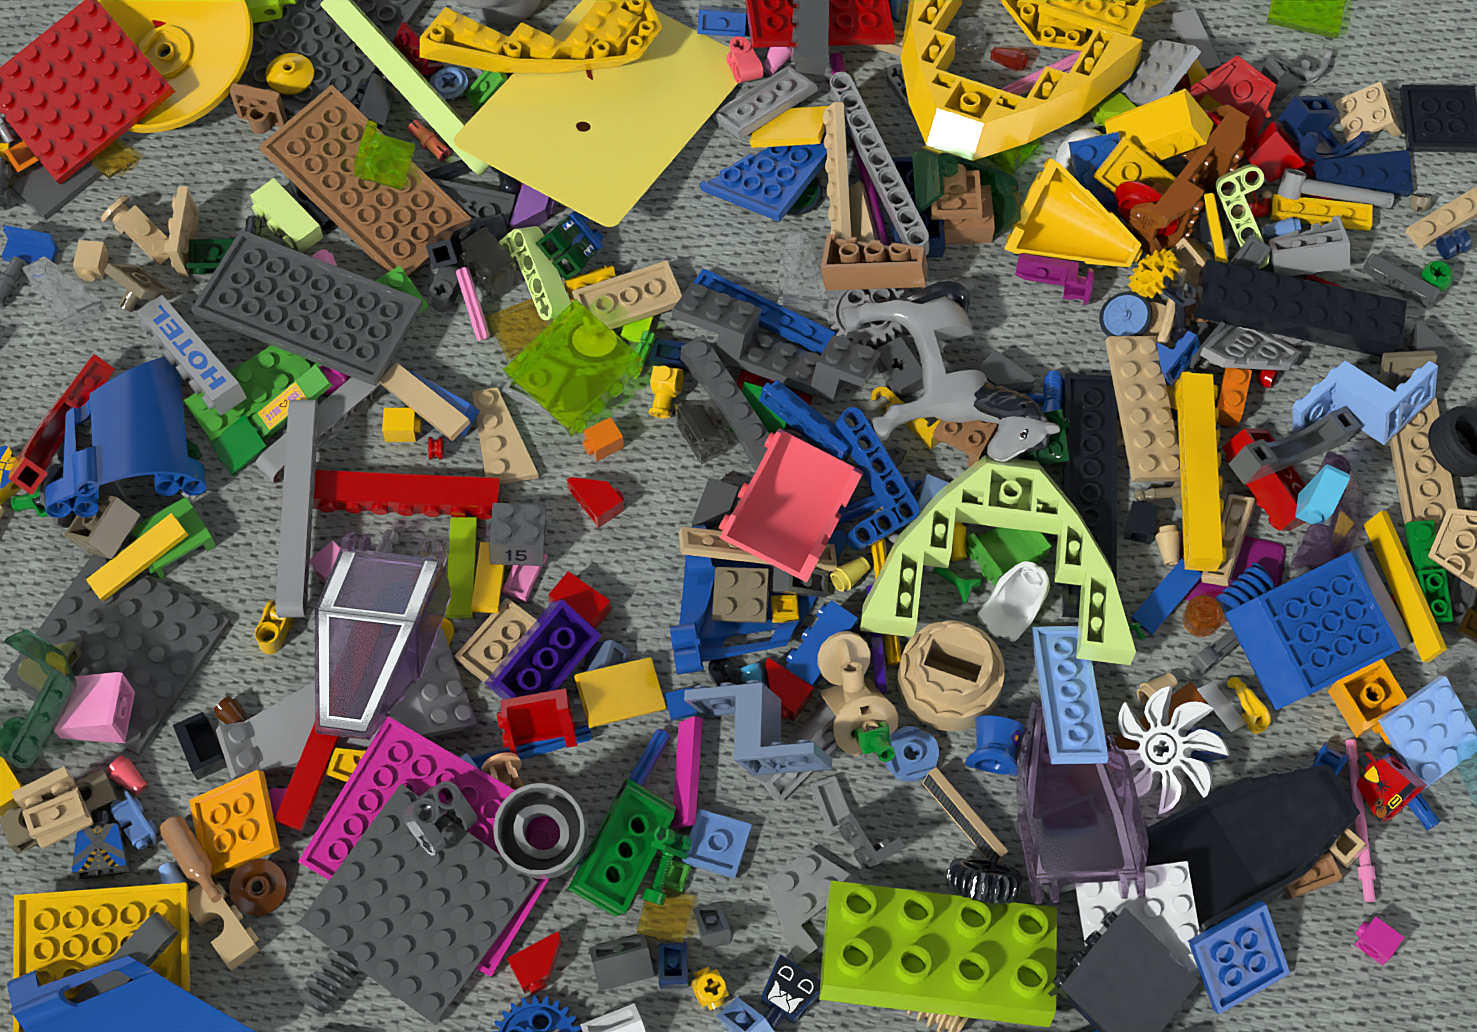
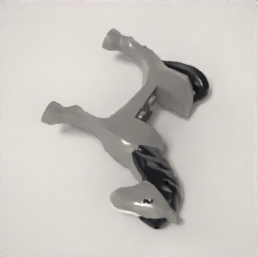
[842,281,1060,462]

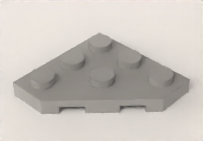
[1200,324,1302,371]

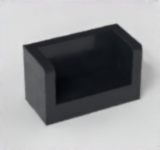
[173,712,227,780]

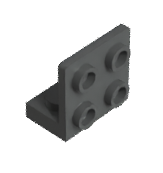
[838,813,906,869]

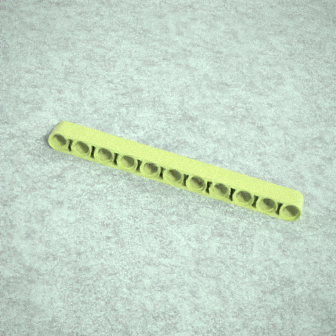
[320,0,491,176]

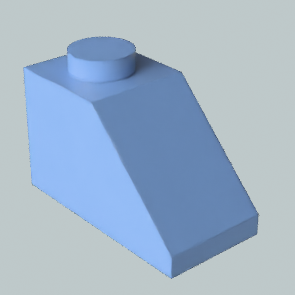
[716,997,774,1032]

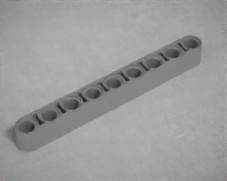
[830,72,930,256]
[276,400,319,618]

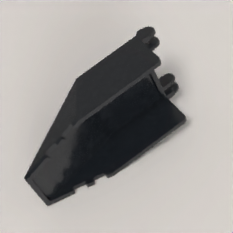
[1120,765,1360,933]

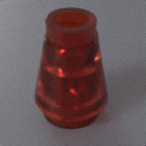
[990,46,1028,72]

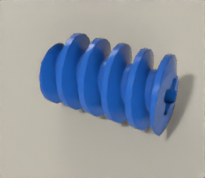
[1216,563,1275,613]

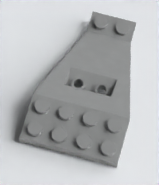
[216,628,477,780]

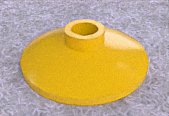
[266,53,314,95]

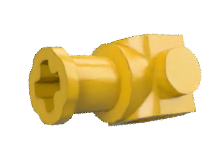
[648,366,684,419]
[690,966,729,1010]

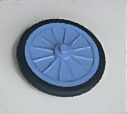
[1099,292,1153,337]

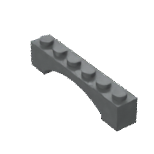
[680,335,770,472]
[1229,406,1361,485]

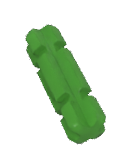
[624,330,656,379]

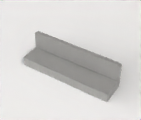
[750,702,838,803]

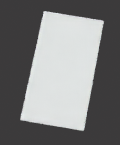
[1197,682,1246,732]

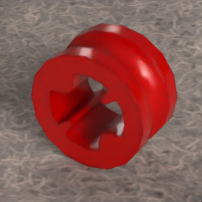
[428,437,444,460]

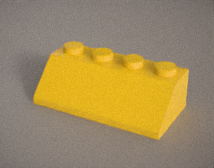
[1104,89,1214,162]

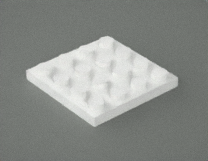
[1074,861,1201,977]

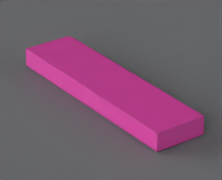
[671,716,703,829]

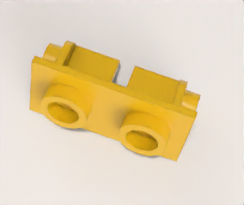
[563,265,616,302]

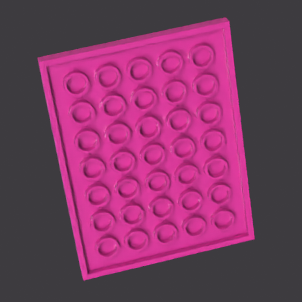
[298,716,560,977]

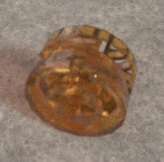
[1182,595,1223,637]

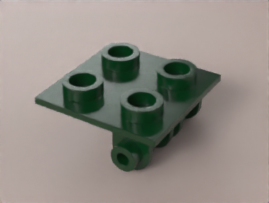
[1018,409,1070,466]

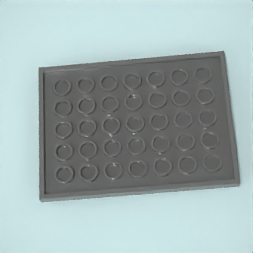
[237,0,427,116]

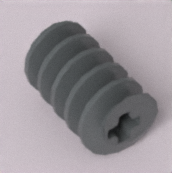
[298,952,361,1017]

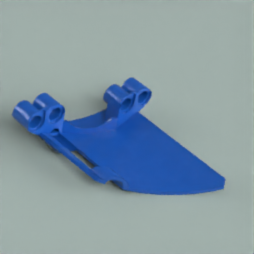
[45,356,206,518]
[670,524,847,675]
[7,956,256,1032]

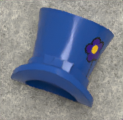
[965,715,1026,777]

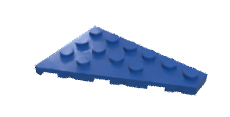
[699,126,849,222]

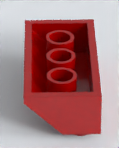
[1221,428,1306,531]

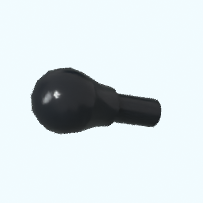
[495,168,521,196]

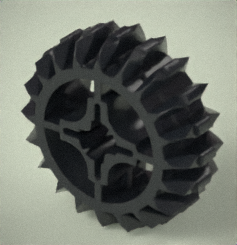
[946,858,1024,904]

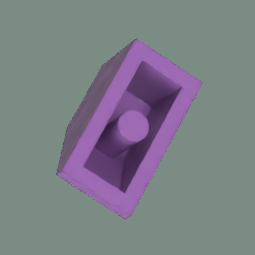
[510,183,556,231]

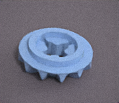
[430,67,468,101]

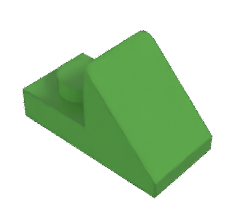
[465,70,508,112]

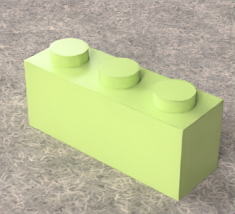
[250,178,323,253]

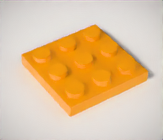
[189,770,280,879]

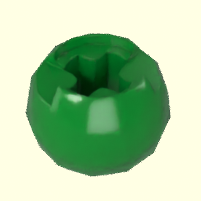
[1421,261,1454,292]

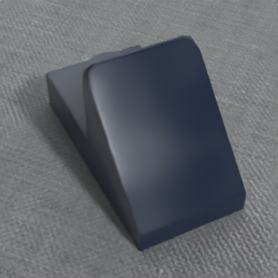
[659,942,688,989]

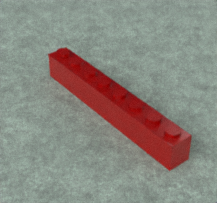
[313,470,502,520]

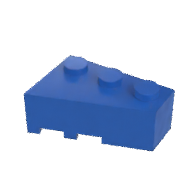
[785,600,861,688]

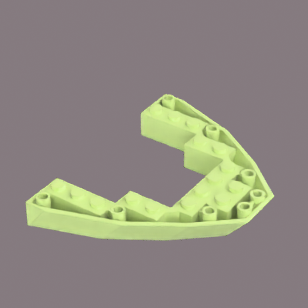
[860,455,1136,665]

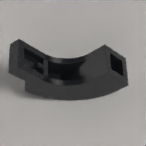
[426,213,510,269]

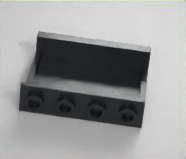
[1048,907,1200,1032]

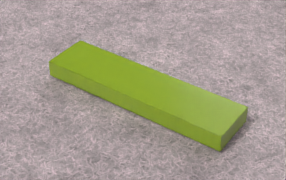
[446,517,478,619]

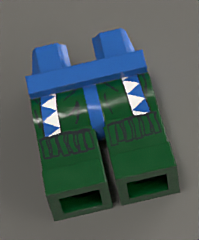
[536,211,604,280]

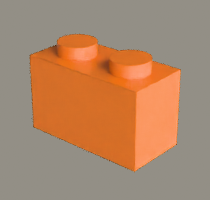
[1215,368,1252,428]

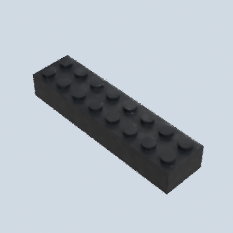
[1193,259,1407,357]

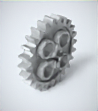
[827,288,907,349]

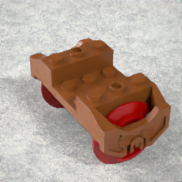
[1115,105,1250,256]

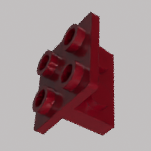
[392,22,444,76]

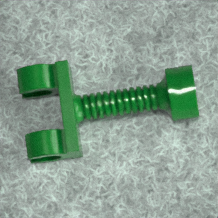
[642,826,692,906]

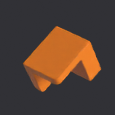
[2,140,39,174]

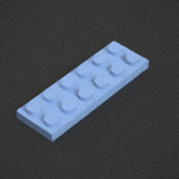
[1031,626,1108,764]

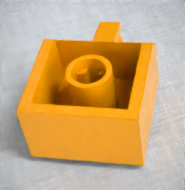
[1328,658,1407,745]

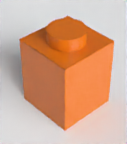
[582,417,624,462]

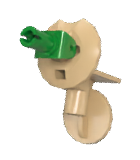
[818,631,898,762]

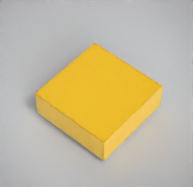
[771,595,799,623]

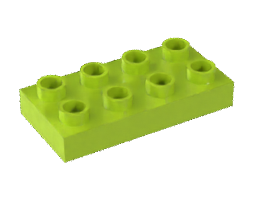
[819,880,1057,1027]

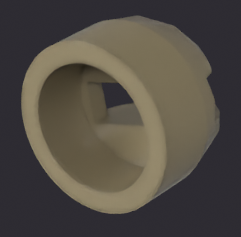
[1410,194,1431,213]

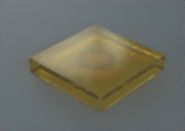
[487,298,554,361]

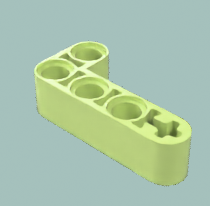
[1215,164,1270,269]
[497,226,571,320]

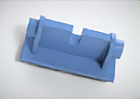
[110,791,158,850]

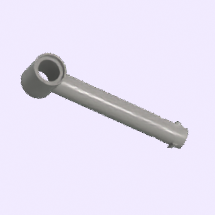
[1277,168,1394,208]

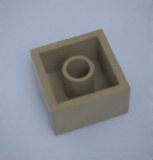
[63,493,140,559]

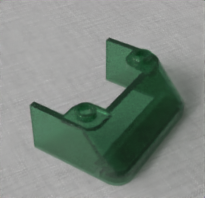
[913,146,1021,237]
[0,629,77,768]

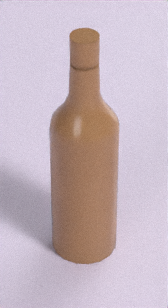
[159,816,222,903]

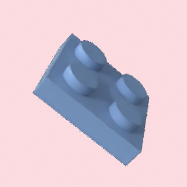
[682,809,752,879]

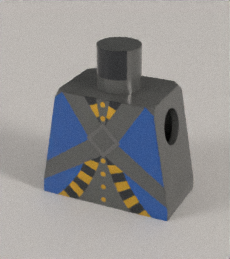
[72,811,132,880]

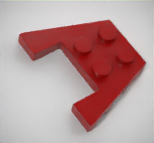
[1187,55,1277,159]

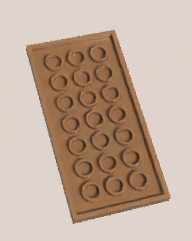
[259,85,472,277]

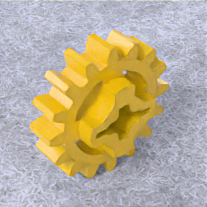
[1128,248,1180,298]

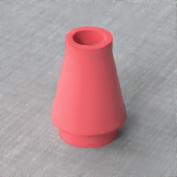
[106,755,148,796]

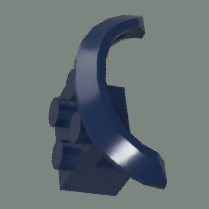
[1278,96,1371,161]

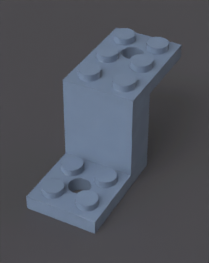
[684,680,832,776]

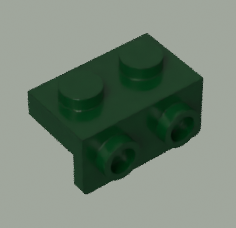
[186,239,235,275]

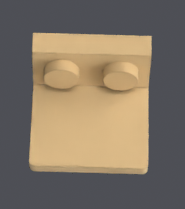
[1335,81,1402,142]
[12,766,94,849]

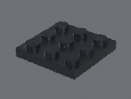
[1400,85,1477,153]

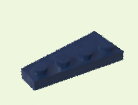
[1313,150,1413,196]

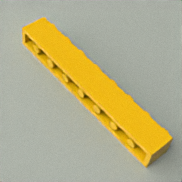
[1176,372,1226,572]

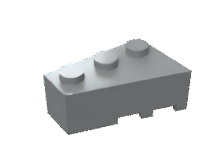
[1268,215,1350,276]

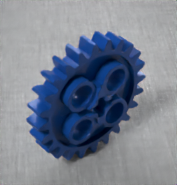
[492,996,582,1032]

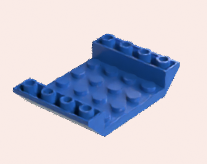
[1224,546,1413,711]

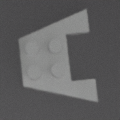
[766,848,866,965]

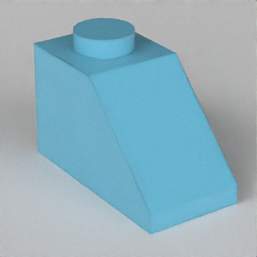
[1295,464,1350,528]

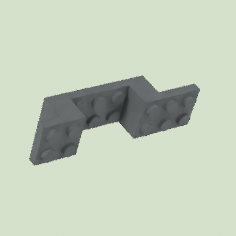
[671,283,881,403]

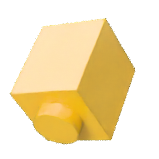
[382,408,422,442]

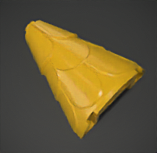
[1004,158,1143,267]

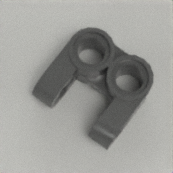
[403,781,478,856]

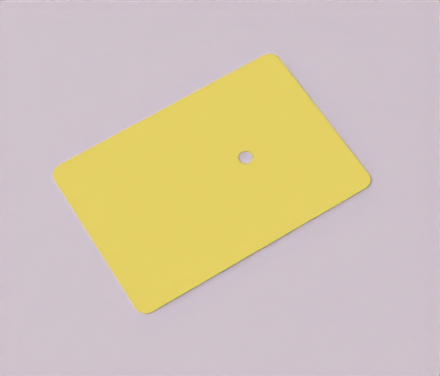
[454,0,738,227]

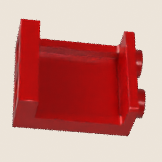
[497,689,577,755]

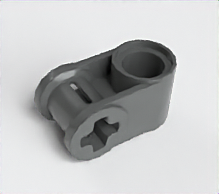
[429,264,462,312]

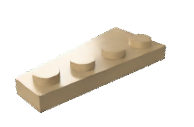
[472,387,539,484]

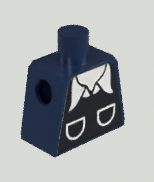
[761,954,820,1030]

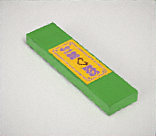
[249,364,333,441]

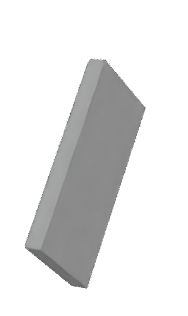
[712,66,818,140]

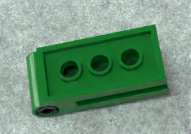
[567,778,676,917]

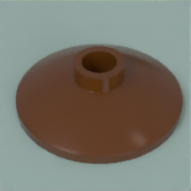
[229,859,287,916]

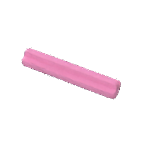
[456,267,490,341]

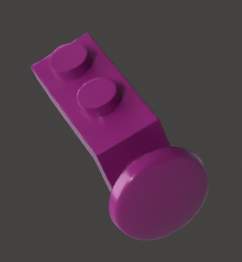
[1015,253,1094,306]

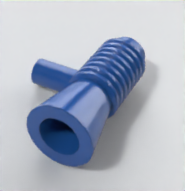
[1027,371,1064,412]

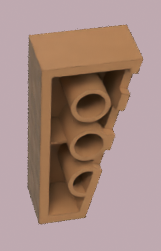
[821,234,928,290]

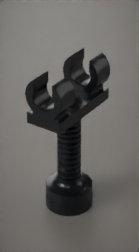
[1163,273,1196,343]

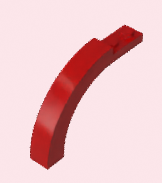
[8,354,115,495]

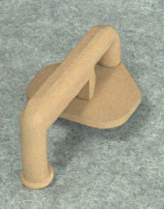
[1143,268,1190,348]

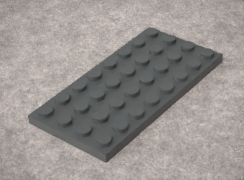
[192,230,423,386]

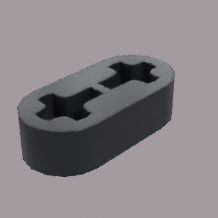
[708,657,744,687]

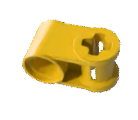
[254,600,296,655]

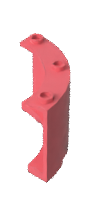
[719,428,864,582]

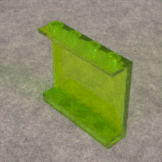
[503,299,644,437]

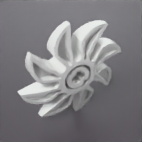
[1107,686,1229,815]

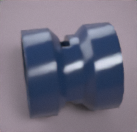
[1436,228,1472,260]

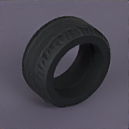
[1428,406,1477,477]

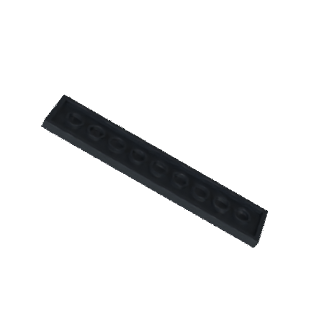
[1062,373,1117,618]

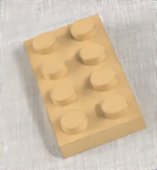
[572,260,682,336]

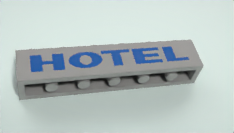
[136,295,247,416]

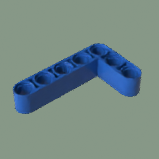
[835,407,920,551]

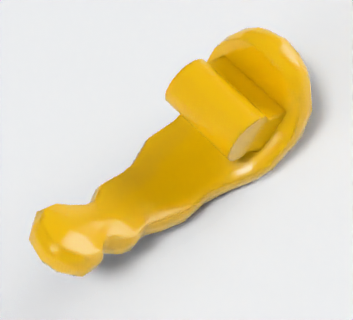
[1227,677,1271,734]

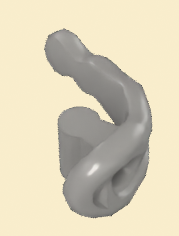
[1292,49,1333,86]

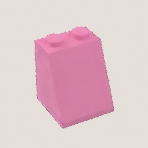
[51,672,135,743]

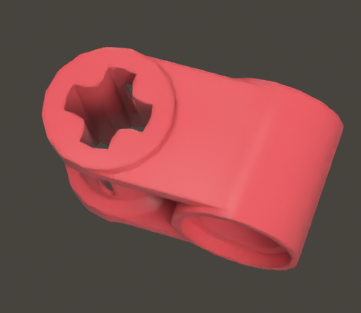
[726,36,763,83]

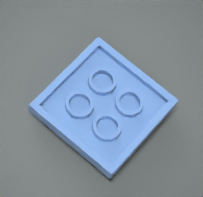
[1378,676,1477,791]

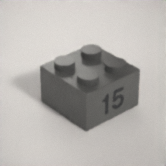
[489,503,546,566]

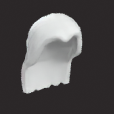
[977,561,1050,642]

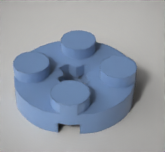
[885,726,939,782]

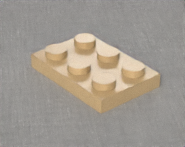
[164,186,200,277]
[454,597,536,682]

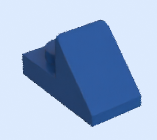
[1157,331,1201,387]

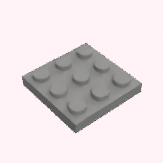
[1118,39,1201,107]

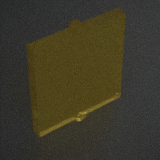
[89,138,140,179]
[637,887,693,943]

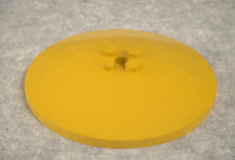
[82,0,253,133]

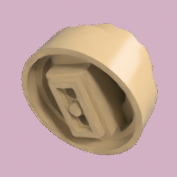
[897,620,1005,731]

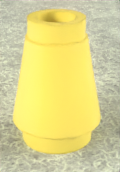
[830,557,870,592]

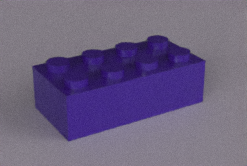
[484,599,601,700]

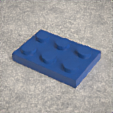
[1068,131,1120,211]

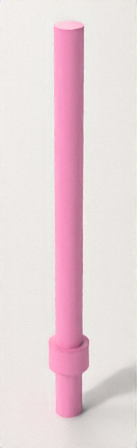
[1345,739,1376,902]

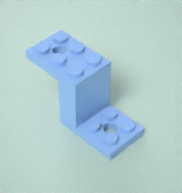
[1292,360,1438,445]

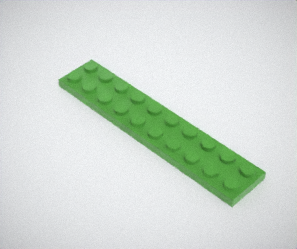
[183,265,429,442]

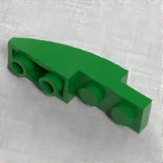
[1404,520,1453,623]

